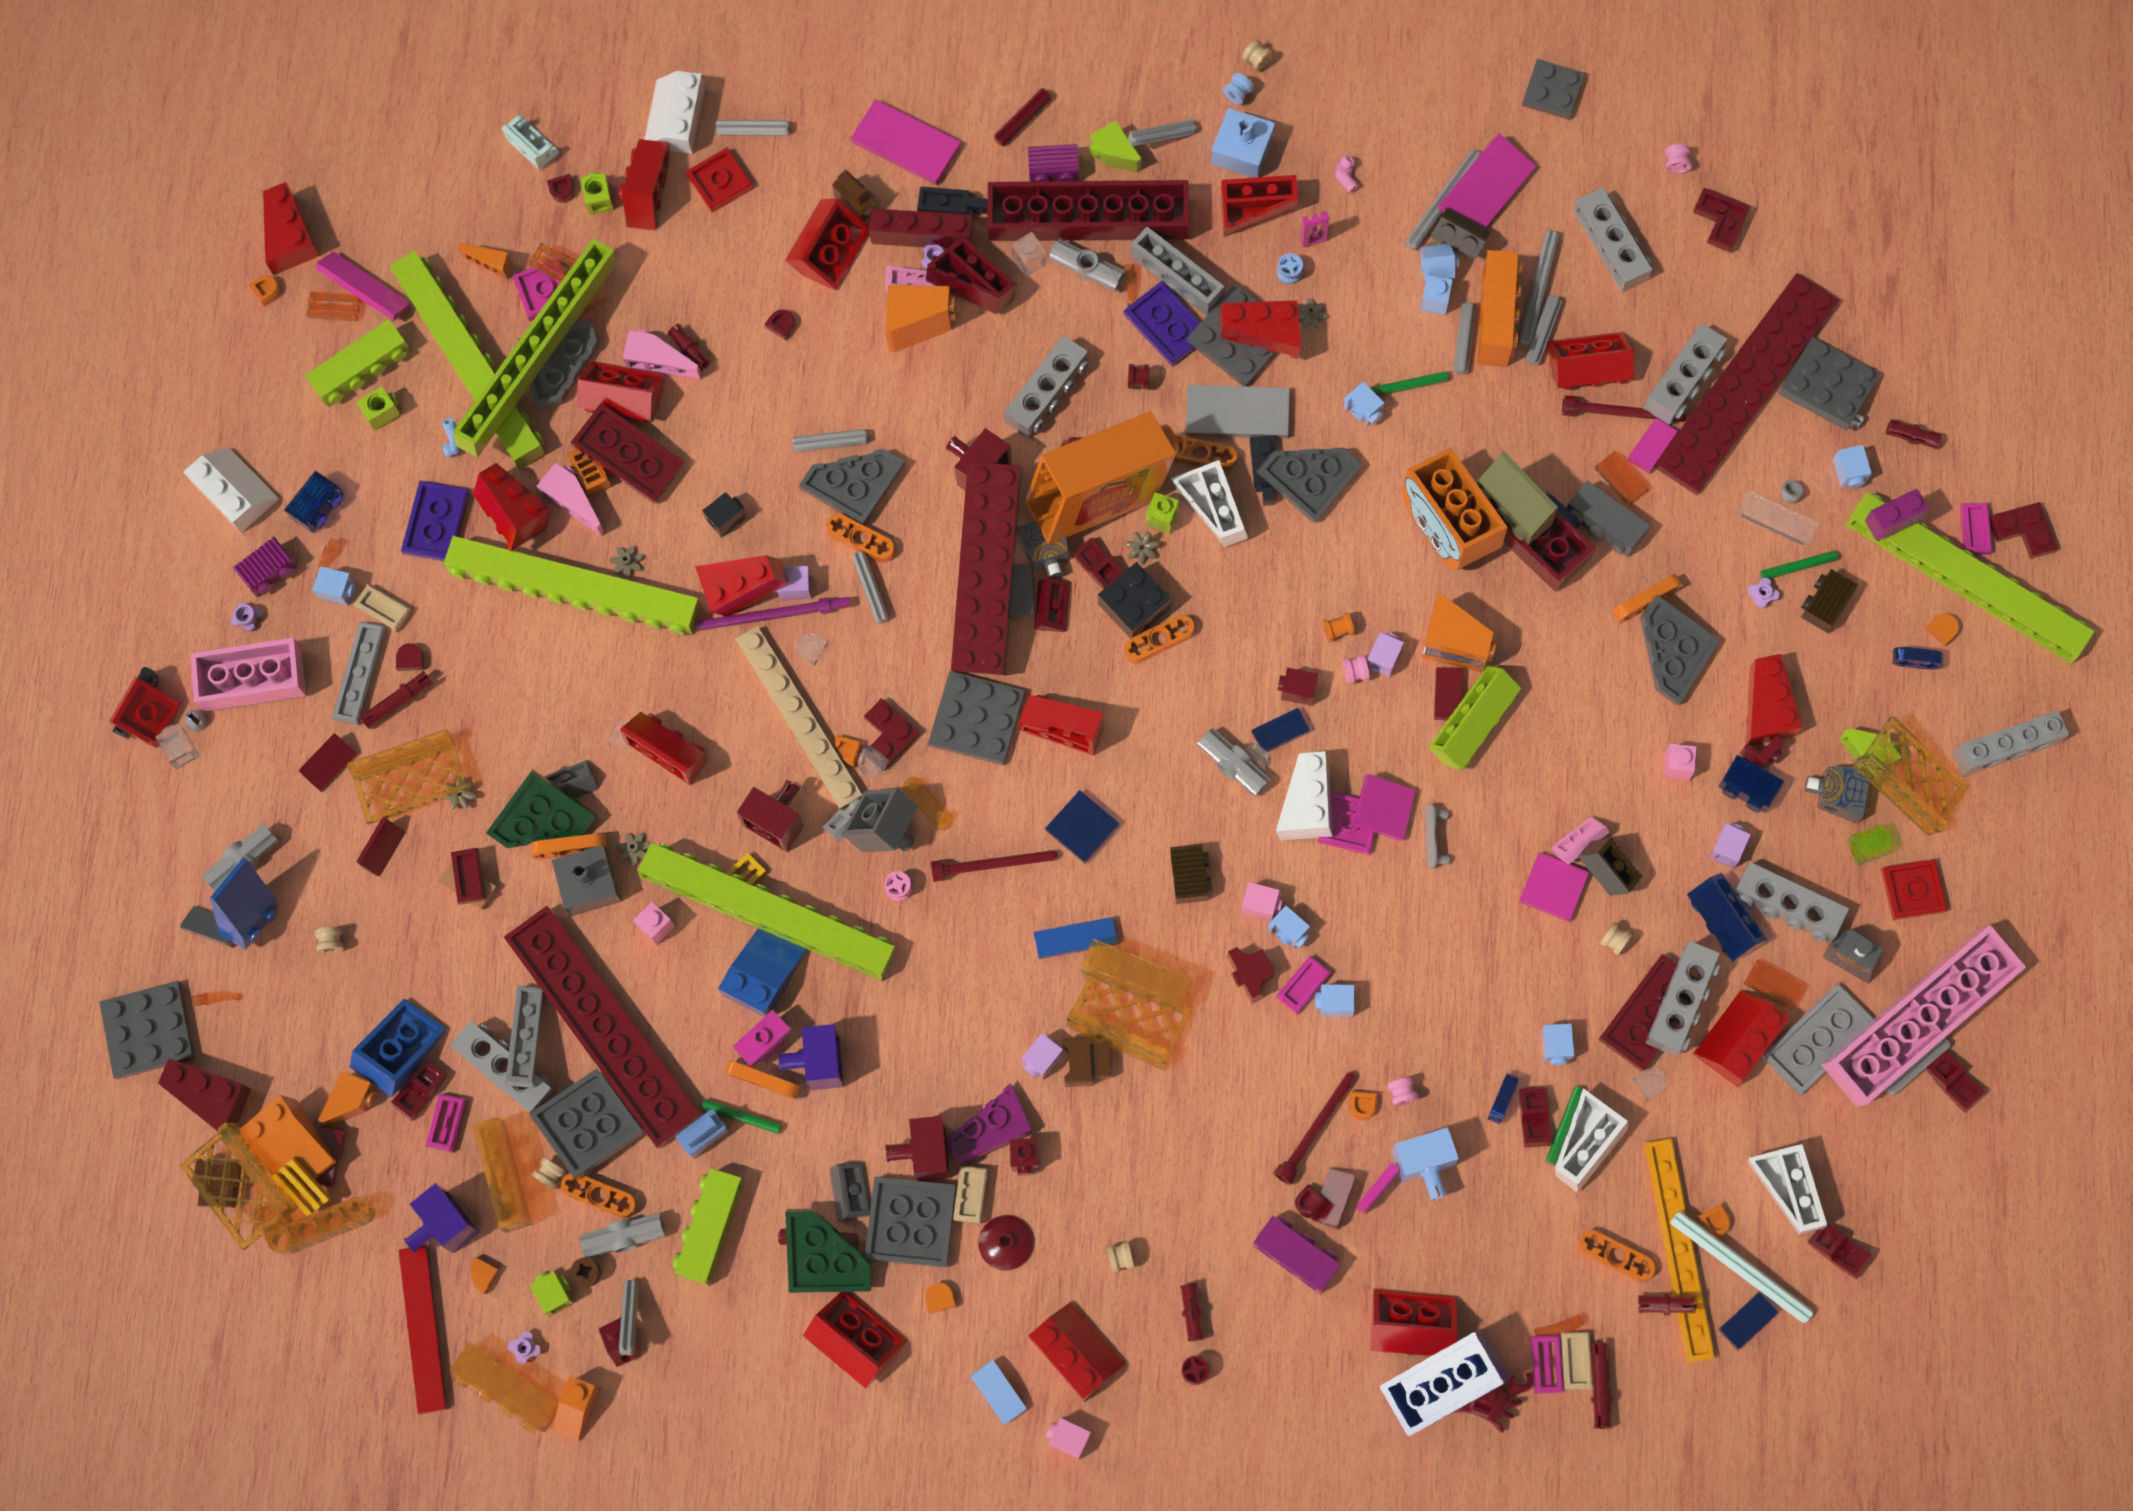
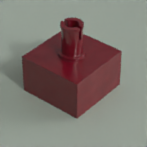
[946,428,1012,490]
[736,780,804,852]
[885,1116,950,1181]

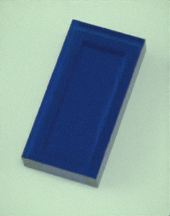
[1251,708,1310,755]
[1718,1292,1779,1351]

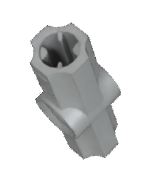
[1049,239,1126,292]
[1197,728,1271,798]
[201,824,279,891]
[579,1213,666,1258]

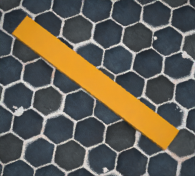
[1644,1139,1715,1363]

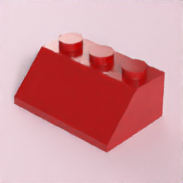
[785,198,869,290]
[1547,332,1634,390]
[576,361,666,422]
[620,712,708,785]
[1693,990,1790,1087]
[1370,1289,1458,1356]
[803,1292,907,1389]
[1028,1302,1126,1402]

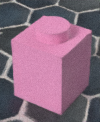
[1663,744,1696,780]
[1241,882,1283,921]
[633,902,675,945]
[1046,1418,1091,1460]

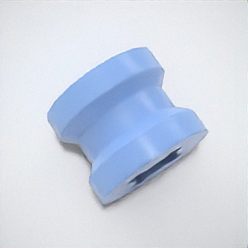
[1223,73,1254,105]
[1277,253,1303,285]

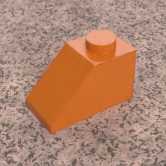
[318,1071,377,1127]
[553,1376,600,1441]

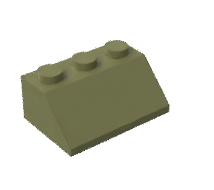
[1477,451,1558,545]

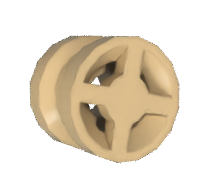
[1242,39,1273,71]
[1600,922,1632,956]
[314,927,343,954]
[531,1157,566,1190]
[1106,1241,1134,1273]

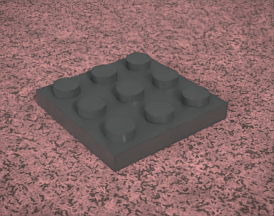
[1187,284,1276,387]
[1778,337,1881,431]
[928,671,1025,766]
[99,981,195,1080]
[529,1068,643,1181]
[865,1177,956,1268]

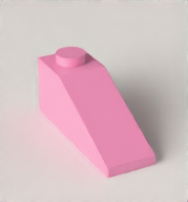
[623,330,701,380]
[537,463,604,536]

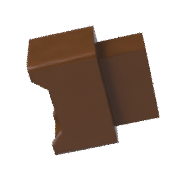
[832,170,877,221]
[1063,1037,1111,1087]
[193,1159,247,1208]

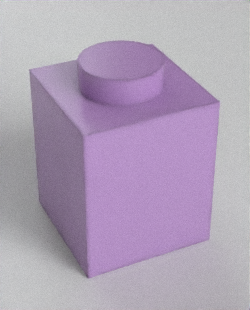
[774,566,811,600]
[1367,632,1404,677]
[1709,823,1751,869]
[1021,1033,1064,1079]

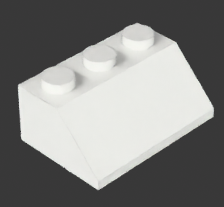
[645,71,705,154]
[183,448,279,533]

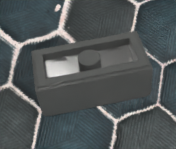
[1010,564,1035,619]
[544,760,597,798]
[179,906,234,948]
[830,1162,870,1221]

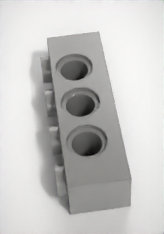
[1573,187,1652,293]
[1131,227,1224,316]
[1643,323,1727,425]
[1004,335,1089,438]
[1952,711,2069,777]
[1732,862,1849,943]
[1645,940,1721,1056]
[449,1021,556,1113]

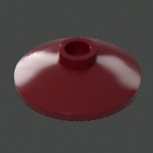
[978,1215,1033,1271]

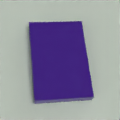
[1123,281,1201,367]
[401,480,470,561]

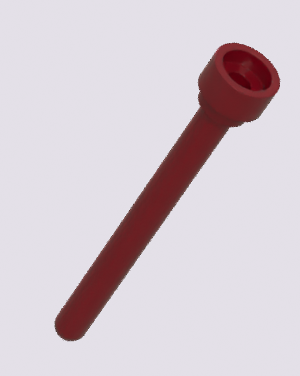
[1562,395,1686,422]
[931,850,1058,882]
[1273,1072,1356,1186]

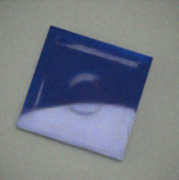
[1045,790,1119,864]

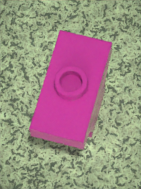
[732,1010,792,1068]

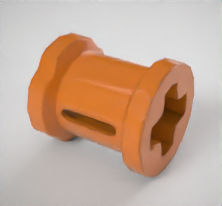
[1322,612,1355,642]

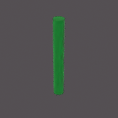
[1371,371,1448,396]
[1759,550,1838,579]
[1545,1086,1583,1166]
[702,1099,782,1134]

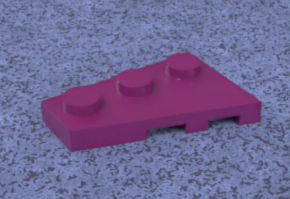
[946,1083,1033,1166]

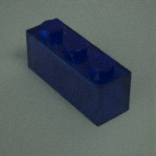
[1687,873,1768,962]

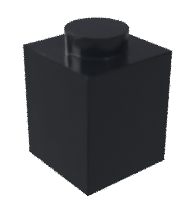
[702,492,745,538]

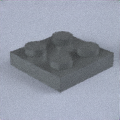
[1522,59,1585,120]

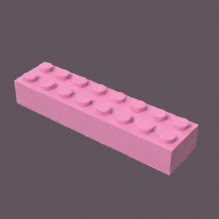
[1821,925,2026,1107]

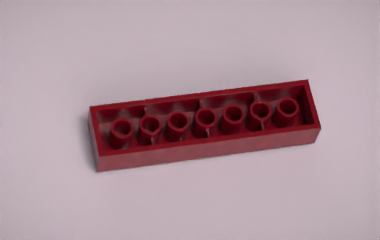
[987,180,1189,241]
[951,462,1022,676]

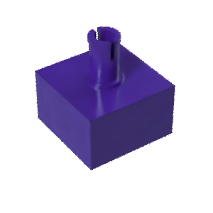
[778,1024,844,1090]
[404,1183,480,1253]

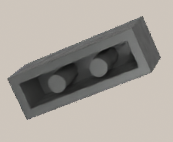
[1565,480,1650,557]

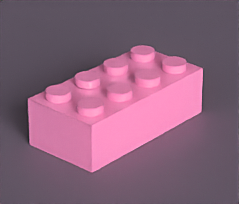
[190,638,306,712]

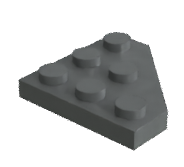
[518,319,599,410]
[1256,447,1363,523]
[799,449,905,525]
[1640,595,1720,705]

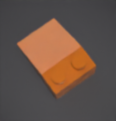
[239,1095,336,1193]

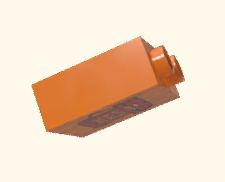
[1025,411,1179,545]

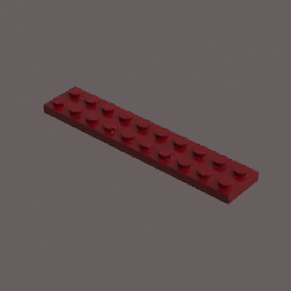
[1654,273,1839,495]
[504,906,702,1148]

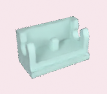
[502,115,559,171]

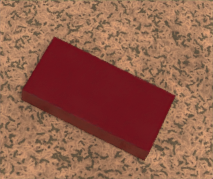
[1434,667,1463,721]
[451,848,486,905]

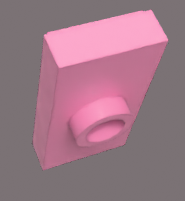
[885,265,935,292]
[1551,817,1609,865]

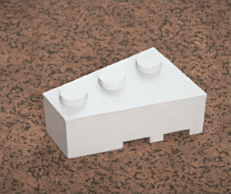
[1171,460,1248,547]
[1276,751,1333,841]
[1555,1089,1628,1193]
[1747,1144,1827,1235]

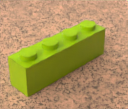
[304,319,411,407]
[1428,666,1521,770]
[673,1168,744,1286]

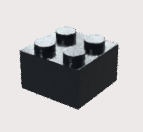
[1098,562,1171,639]

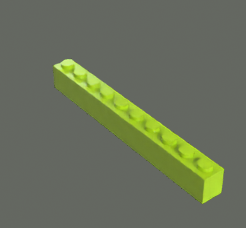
[452,238,616,458]
[389,250,545,470]
[1845,492,2095,664]
[443,536,702,635]
[637,842,895,981]

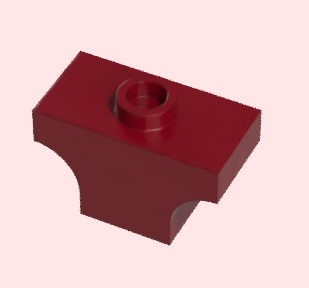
[1227,947,1275,1004]

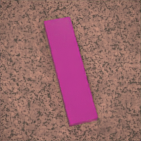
[316,251,411,321]

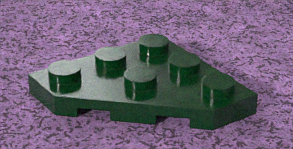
[486,769,598,848]
[785,1209,872,1293]

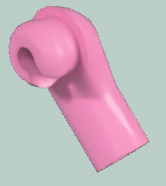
[1335,155,1359,194]

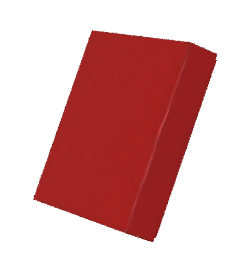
[685,147,754,213]
[109,677,182,748]
[1881,859,1948,921]

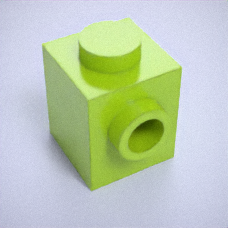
[529,1271,574,1317]

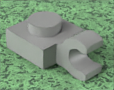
[822,798,860,842]

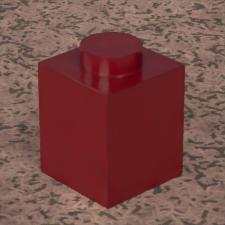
[1277,668,1318,706]

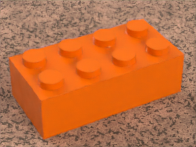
[1477,250,1522,367]

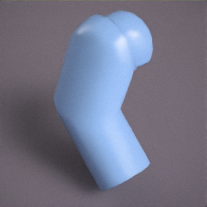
[442,418,461,457]

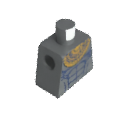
[1016,522,1069,578]
[1805,766,1872,823]
[1823,929,1884,983]

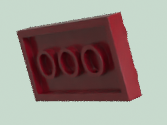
[571,403,684,504]
[1598,954,1699,1072]

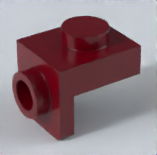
[1739,736,1785,771]
[1010,1138,1039,1176]
[598,1317,641,1367]

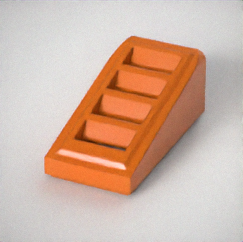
[458,243,512,279]
[567,449,612,497]

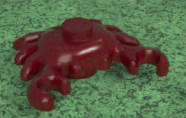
[1451,1372,1533,1433]

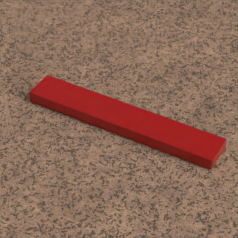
[398,1245,447,1415]

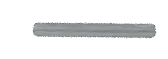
[1406,149,1481,250]
[1518,230,1559,346]

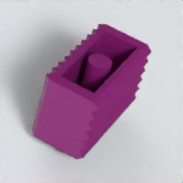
[1028,144,1079,181]
[1865,489,1929,541]
[233,537,298,597]

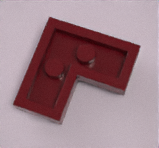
[1693,188,1751,252]
[1989,502,2058,559]
[864,698,920,771]

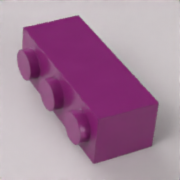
[1253,1216,1340,1294]

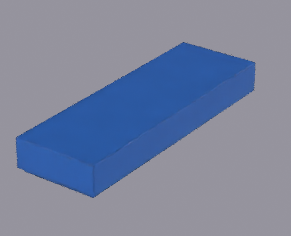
[1034,917,1117,959]

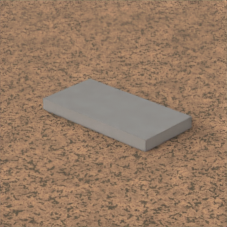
[1186,385,1289,439]
[1761,983,1874,1096]

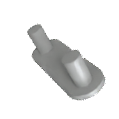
[1425,804,1450,869]

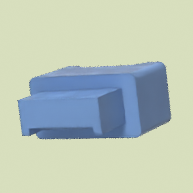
[676,1110,729,1159]

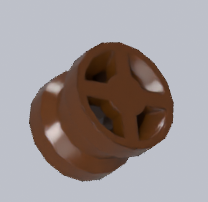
[570,1257,601,1287]

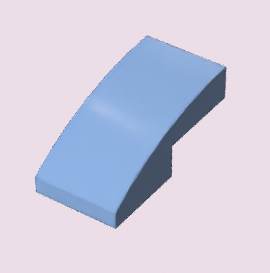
[970,1359,1027,1425]

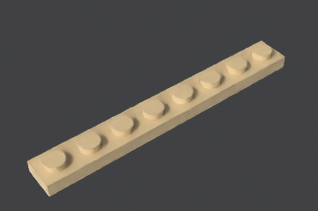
[735,626,862,810]

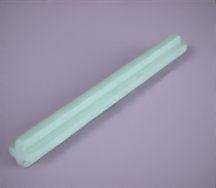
[1671,1211,1813,1323]

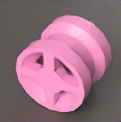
[1665,144,1692,173]
[1342,654,1369,684]
[884,871,912,902]
[1387,1077,1419,1106]

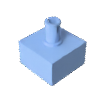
[1211,108,1275,178]
[1391,1127,1459,1200]

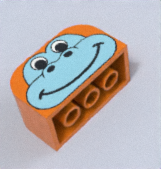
[1402,448,1508,571]

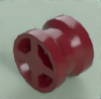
[1128,364,1149,390]
[1181,1356,1209,1385]

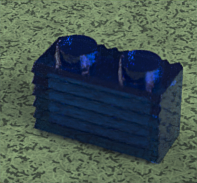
[284,471,344,533]
[1718,755,1784,813]

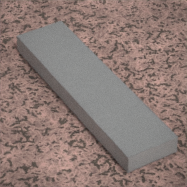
[332,621,386,725]
[505,985,543,1088]

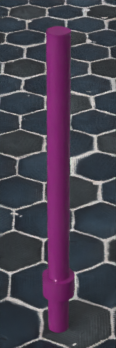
[696,597,851,631]

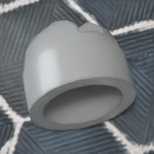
[1780,480,1803,503]
[184,709,207,732]

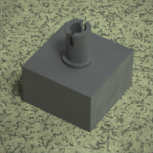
[842,788,918,852]
[552,845,621,917]

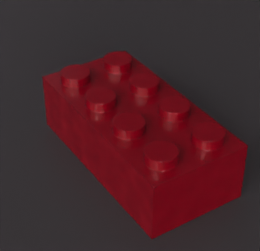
[1503,511,1596,592]

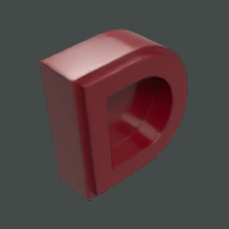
[546,174,575,203]
[764,309,795,340]
[396,643,424,671]
[1295,1184,1329,1218]

